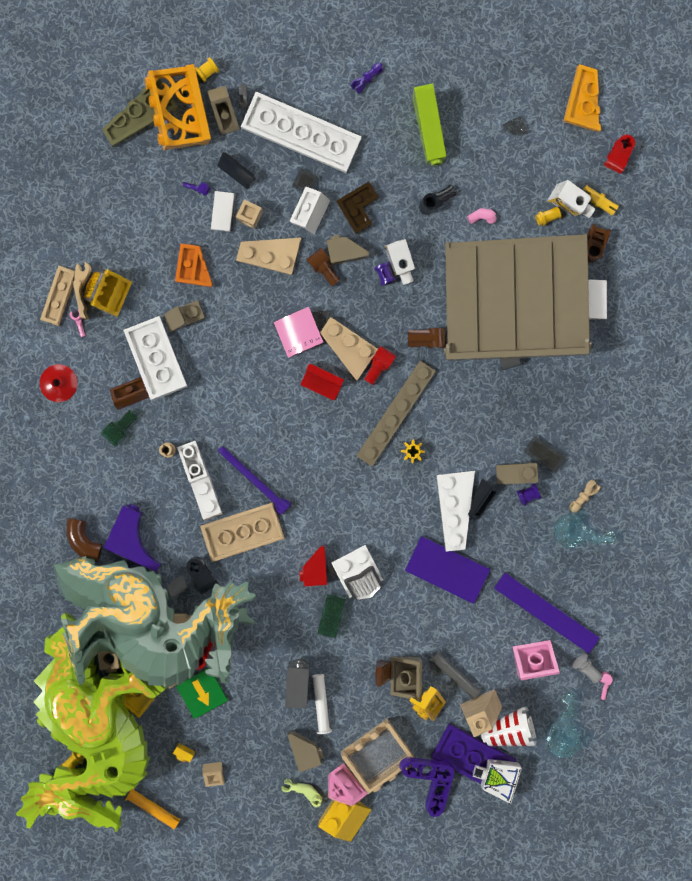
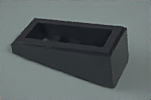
[468,478,499,520]

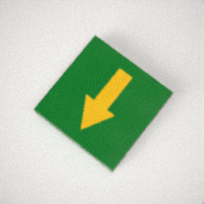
[176,667,228,719]

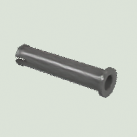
[429,650,481,699]

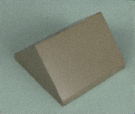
[391,657,422,701]

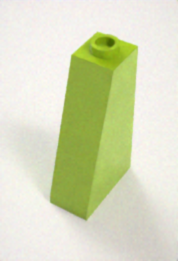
[412,83,446,166]

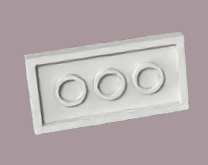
[124,316,187,401]

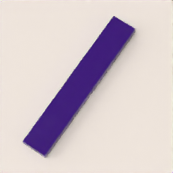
[494,572,599,653]

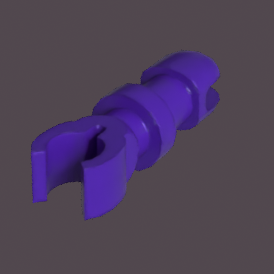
[351,63,383,93]

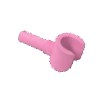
[70,309,85,337]
[599,671,613,700]

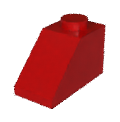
[299,545,327,587]

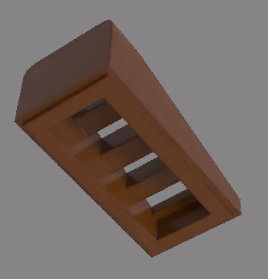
[375,660,391,687]

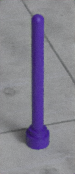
[218,447,292,515]

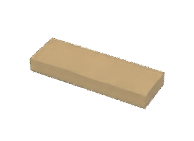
[40,265,75,326]

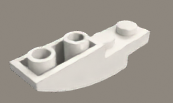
[177,441,222,521]

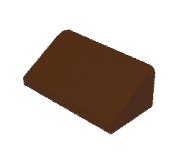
[109,377,150,410]

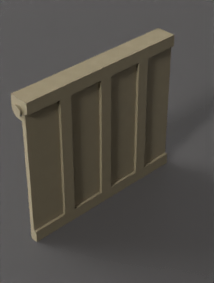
[444,234,592,361]

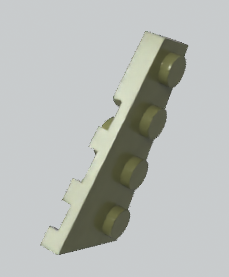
[102,78,178,147]

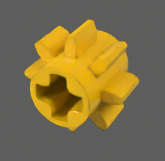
[401,439,425,463]

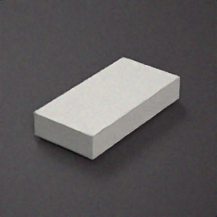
[211,191,235,232]

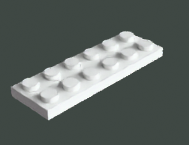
[241,92,361,173]

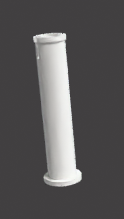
[312,674,332,734]

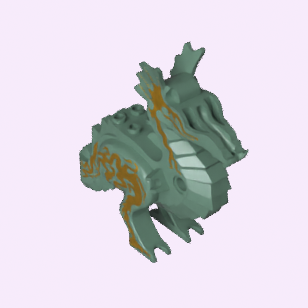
[53,556,256,688]

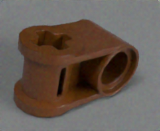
[587,224,611,263]

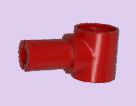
[364,346,396,385]

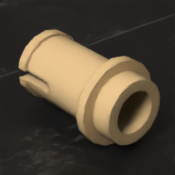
[159,442,176,458]

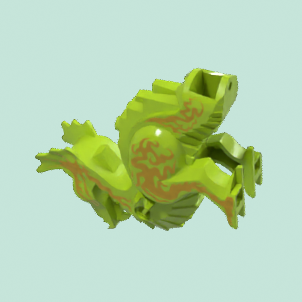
[16,612,166,832]

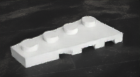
[437,471,475,552]

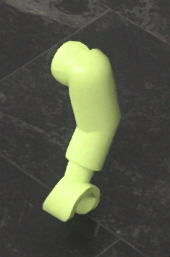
[282,779,322,807]

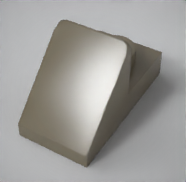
[163,300,205,333]

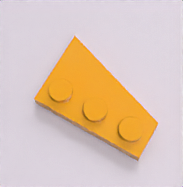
[563,64,601,132]

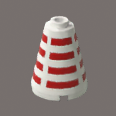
[481,707,537,746]

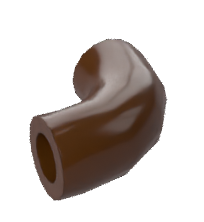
[66,518,102,563]

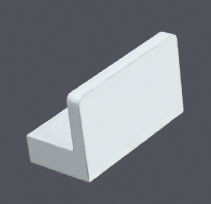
[290,187,330,234]

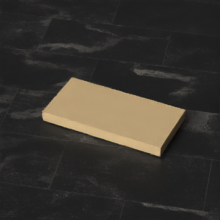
[200,502,285,562]

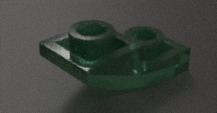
[317,594,346,639]

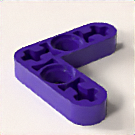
[399,757,454,817]

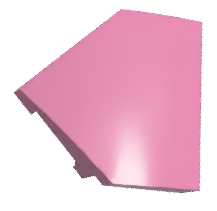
[328,763,368,806]

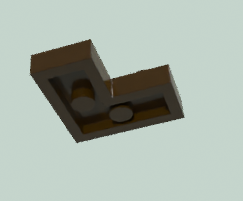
[336,181,379,235]

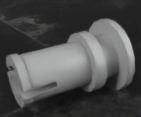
[572,653,602,683]

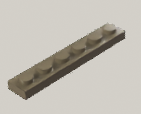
[357,361,436,466]

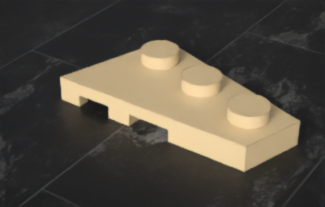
[236,238,301,275]

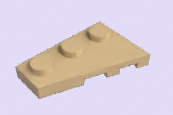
[320,317,378,381]

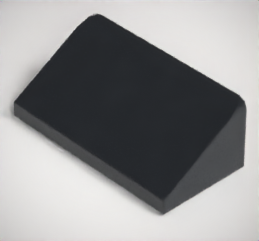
[218,152,255,189]

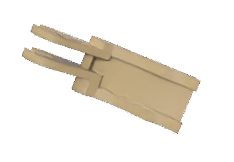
[73,262,92,320]

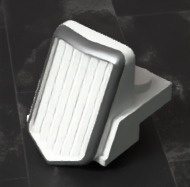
[332,545,383,600]

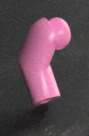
[467,208,497,224]

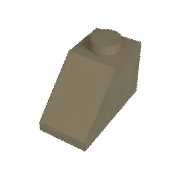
[208,85,240,135]
[327,235,369,266]
[496,463,538,484]
[287,730,324,772]

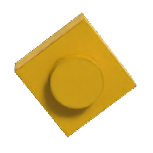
[173,743,195,763]

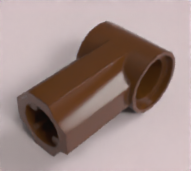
[408,328,445,348]

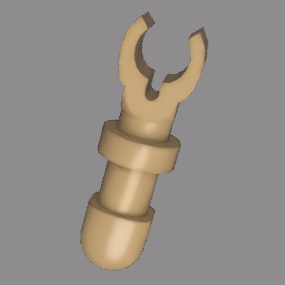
[569,480,601,513]

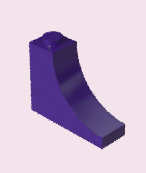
[104,503,162,572]

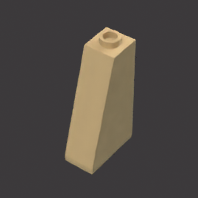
[460,689,502,737]

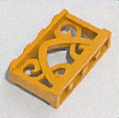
[144,64,211,151]

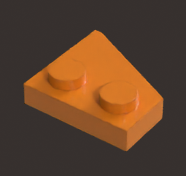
[175,243,213,287]

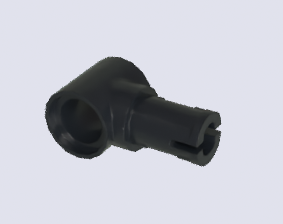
[419,185,456,215]

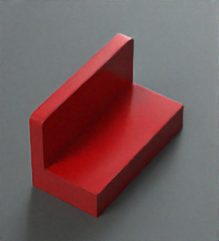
[301,363,344,400]

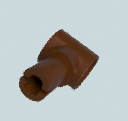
[306,248,340,286]

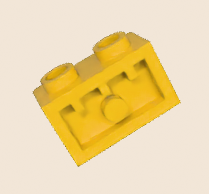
[409,686,446,721]

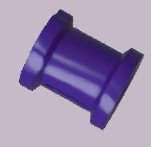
[374,262,397,286]
[517,483,541,506]

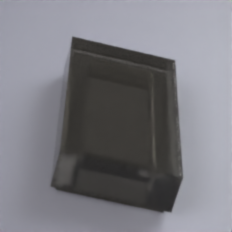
[523,436,566,473]

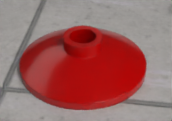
[40,364,78,402]

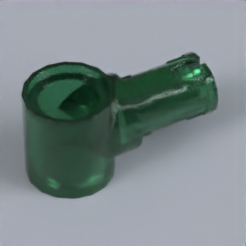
[101,410,138,447]

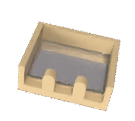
[341,718,415,794]

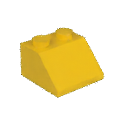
[318,800,372,842]

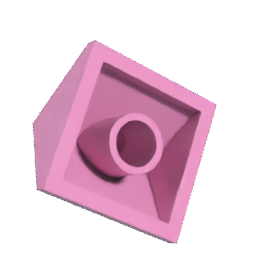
[513,640,560,680]

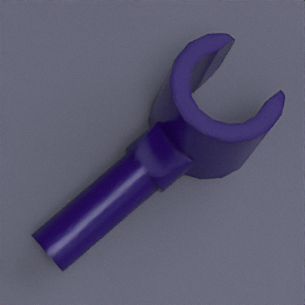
[182,182,211,196]

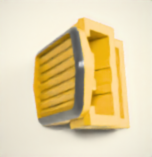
[84,269,132,317]

